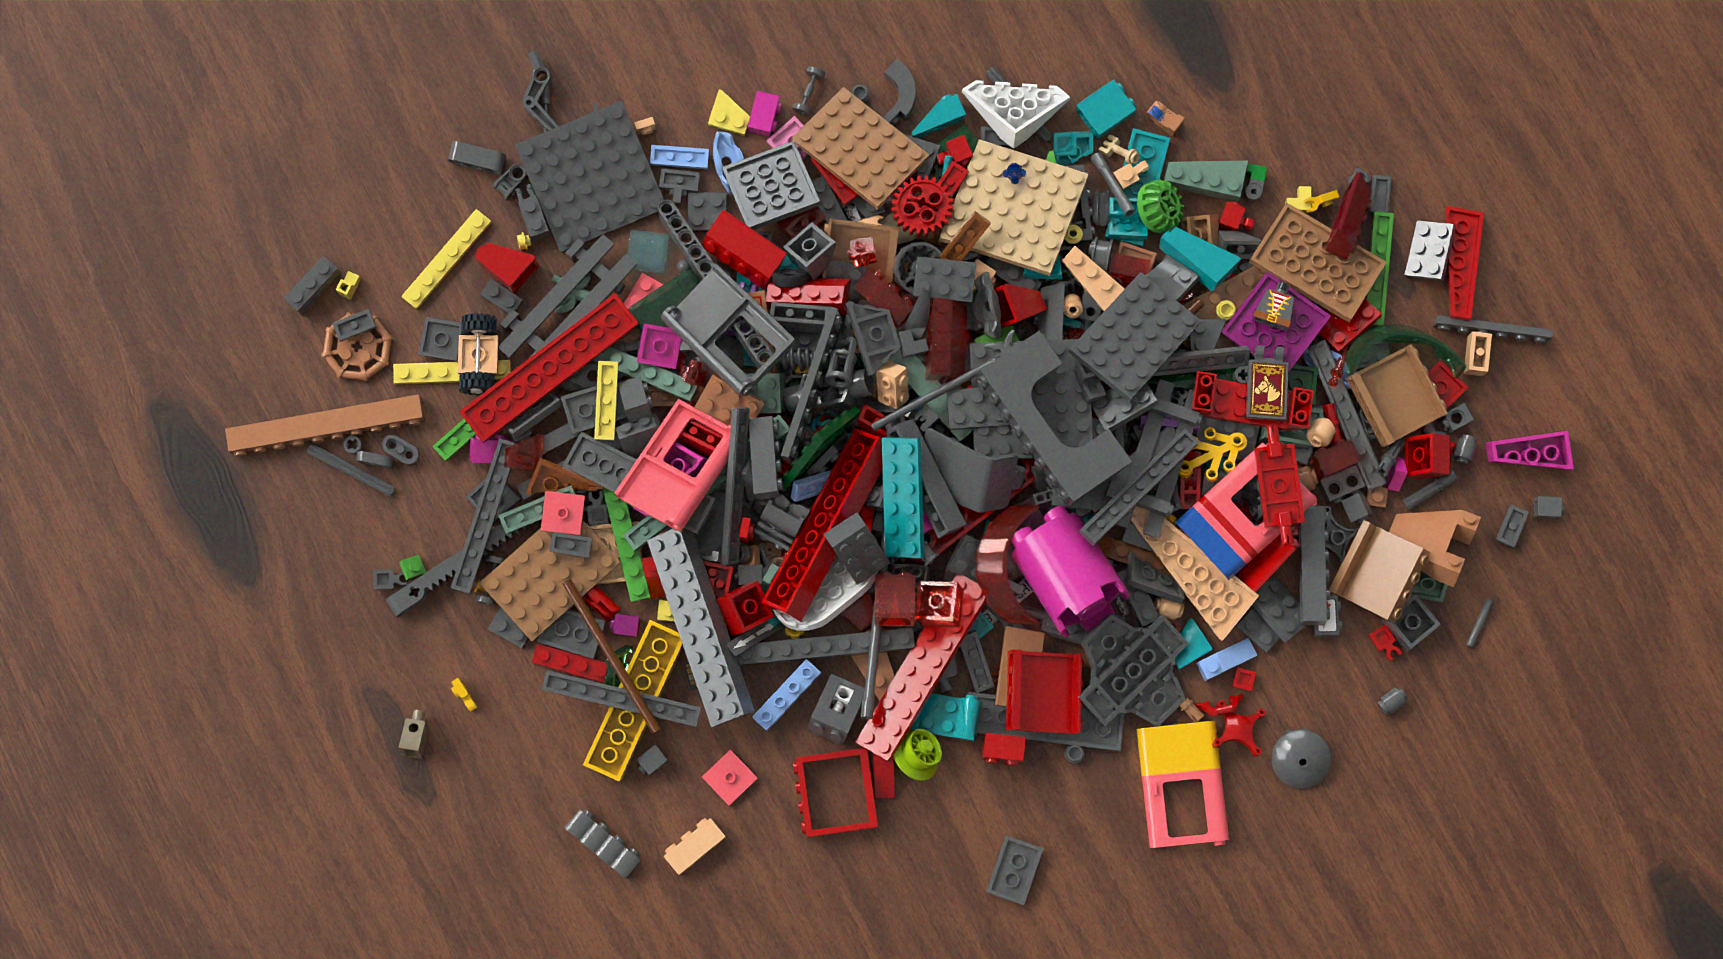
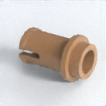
[1180,698,1204,723]

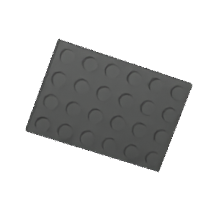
[1068,272,1201,402]

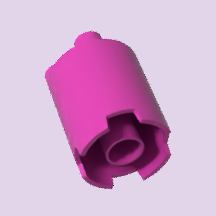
[1010,505,1130,637]

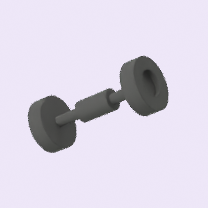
[792,66,826,116]
[475,555,505,606]

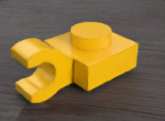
[1303,190,1339,213]

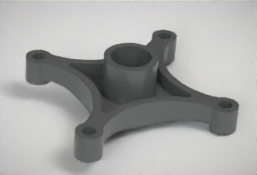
[1324,506,1360,568]

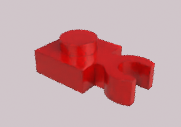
[1368,624,1402,661]

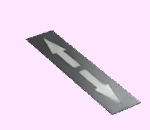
[727,621,785,656]

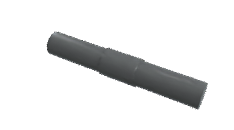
[1466,599,1494,648]

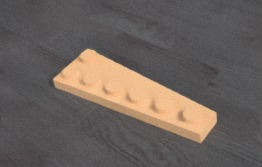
[1061,246,1124,311]

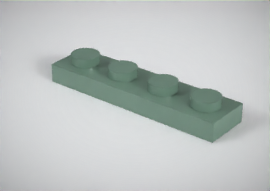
[498,485,576,534]

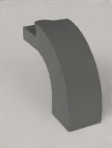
[883,58,916,126]

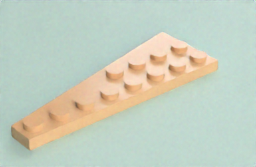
[1131,506,1259,641]

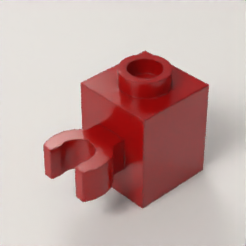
[937,135,973,167]
[1219,201,1255,231]

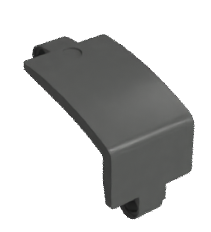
[923,428,1026,512]

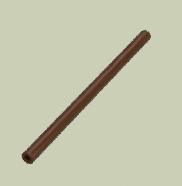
[562,579,662,735]

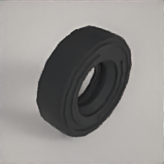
[772,268,807,287]

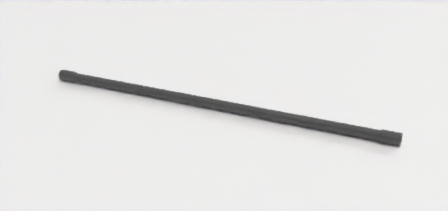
[861,403,906,719]

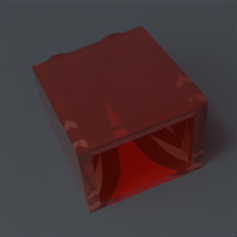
[874,572,915,626]

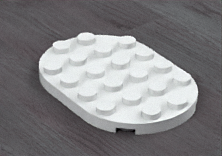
[773,556,878,631]

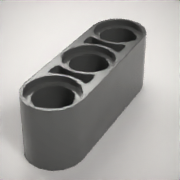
[448,141,506,175]

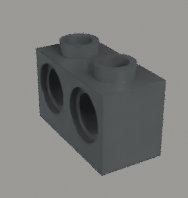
[1318,465,1365,505]

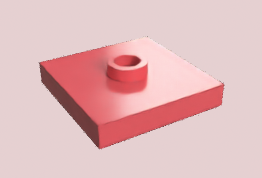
[541,491,585,535]
[702,749,758,806]

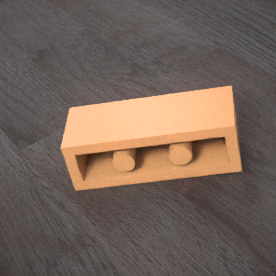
[664,818,726,875]

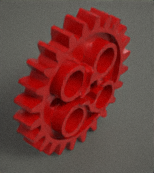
[891,175,955,237]

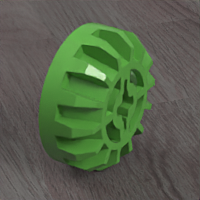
[1137,179,1184,233]

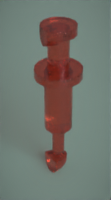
[1328,347,1350,387]

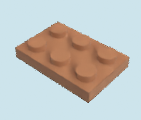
[695,373,765,432]

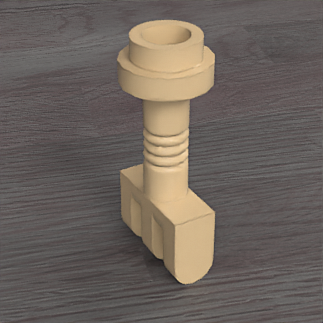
[1098,134,1140,164]

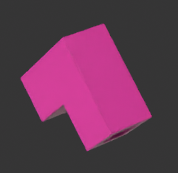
[1386,457,1408,492]

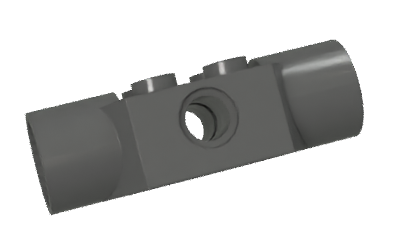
[784,365,874,417]

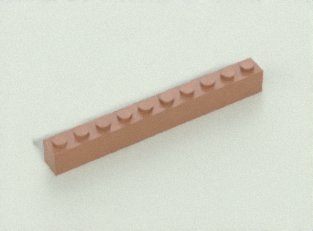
[225,394,425,457]

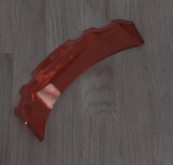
[976,505,1040,625]

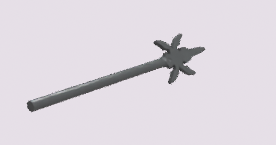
[871,330,1045,431]

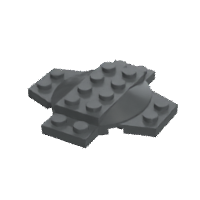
[1078,614,1189,727]

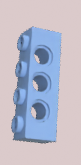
[752,659,821,732]

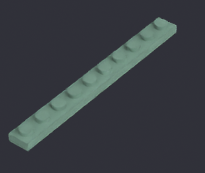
[623,415,790,552]

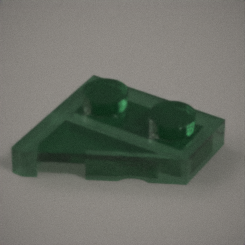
[604,645,633,688]

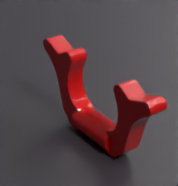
[1195,694,1244,716]

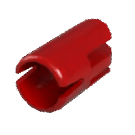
[583,585,620,623]

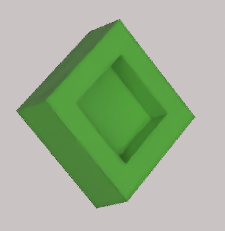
[399,555,426,580]

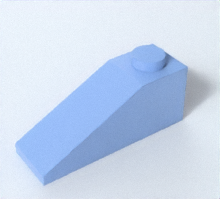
[1196,638,1257,681]

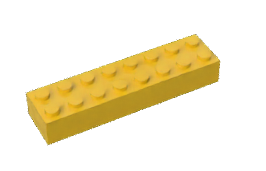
[583,620,683,782]

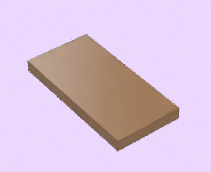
[995,626,1045,707]

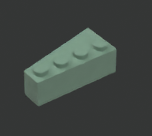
[1163,161,1248,202]

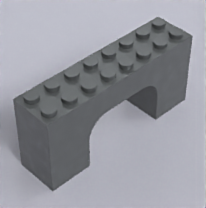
[977,331,1132,507]

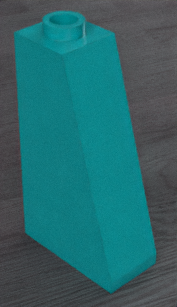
[1160,227,1241,292]

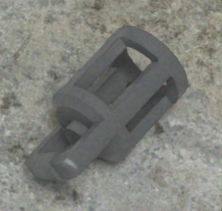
[824,337,857,389]

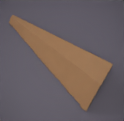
[1179,214,1219,294]

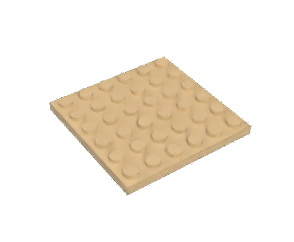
[940,140,1089,276]

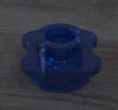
[1003,163,1026,184]

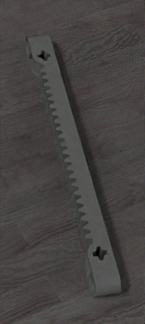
[386,489,592,618]

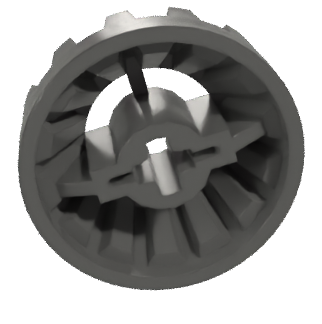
[892,242,941,295]

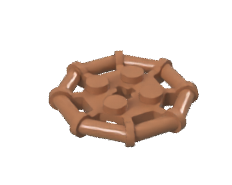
[321,312,393,382]

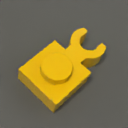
[451,678,477,711]

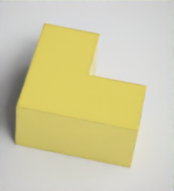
[1285,186,1311,213]
[336,271,361,300]

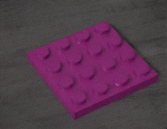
[1221,272,1331,373]

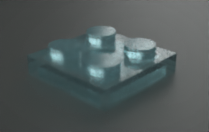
[627,230,670,274]

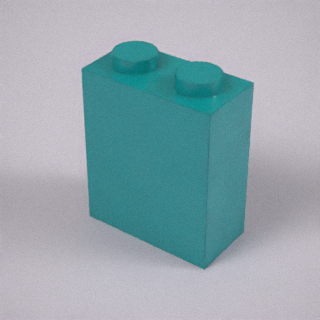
[1075,79,1136,140]

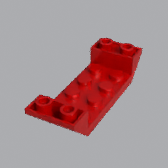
[1192,371,1314,431]

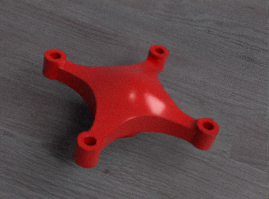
[1212,700,1265,757]

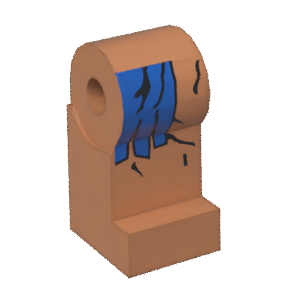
[1146,101,1185,137]

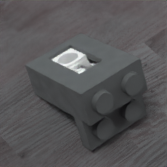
[807,674,865,746]

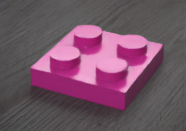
[637,323,681,369]

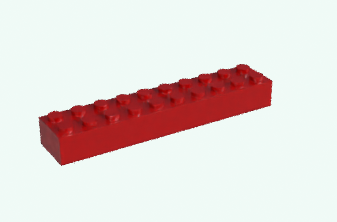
[762,428,883,622]

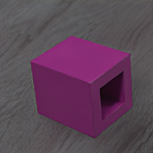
[610,614,640,638]

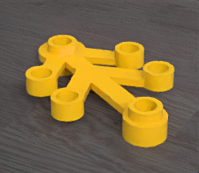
[1179,427,1247,482]

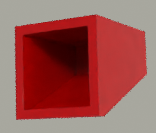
[475,242,540,294]
[987,284,1047,328]

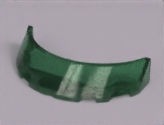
[1345,324,1466,378]

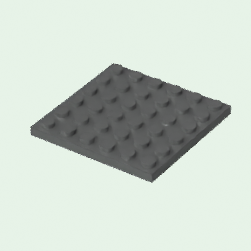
[515,100,664,252]
[969,339,1093,459]

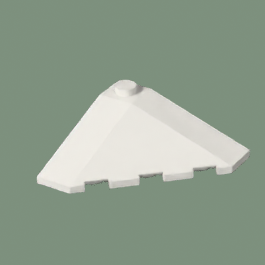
[962,80,1070,149]

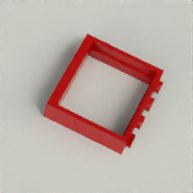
[793,748,878,838]

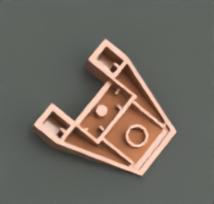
[1389,510,1481,587]

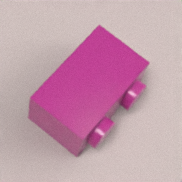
[748,91,782,137]

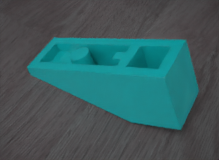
[911,94,966,139]

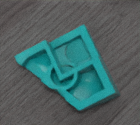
[1052,131,1093,166]

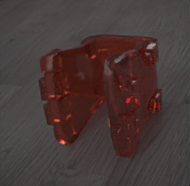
[839,590,874,633]

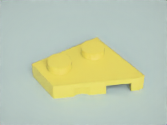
[708,89,750,136]

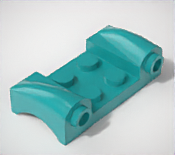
[910,693,983,742]

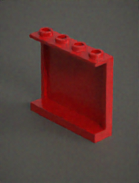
[1006,649,1084,734]

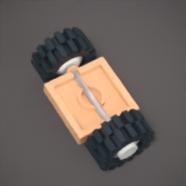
[458,313,499,396]

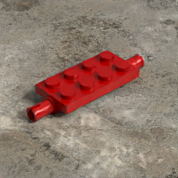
[1254,425,1305,545]

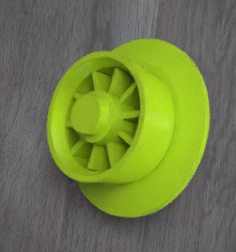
[893,729,942,781]

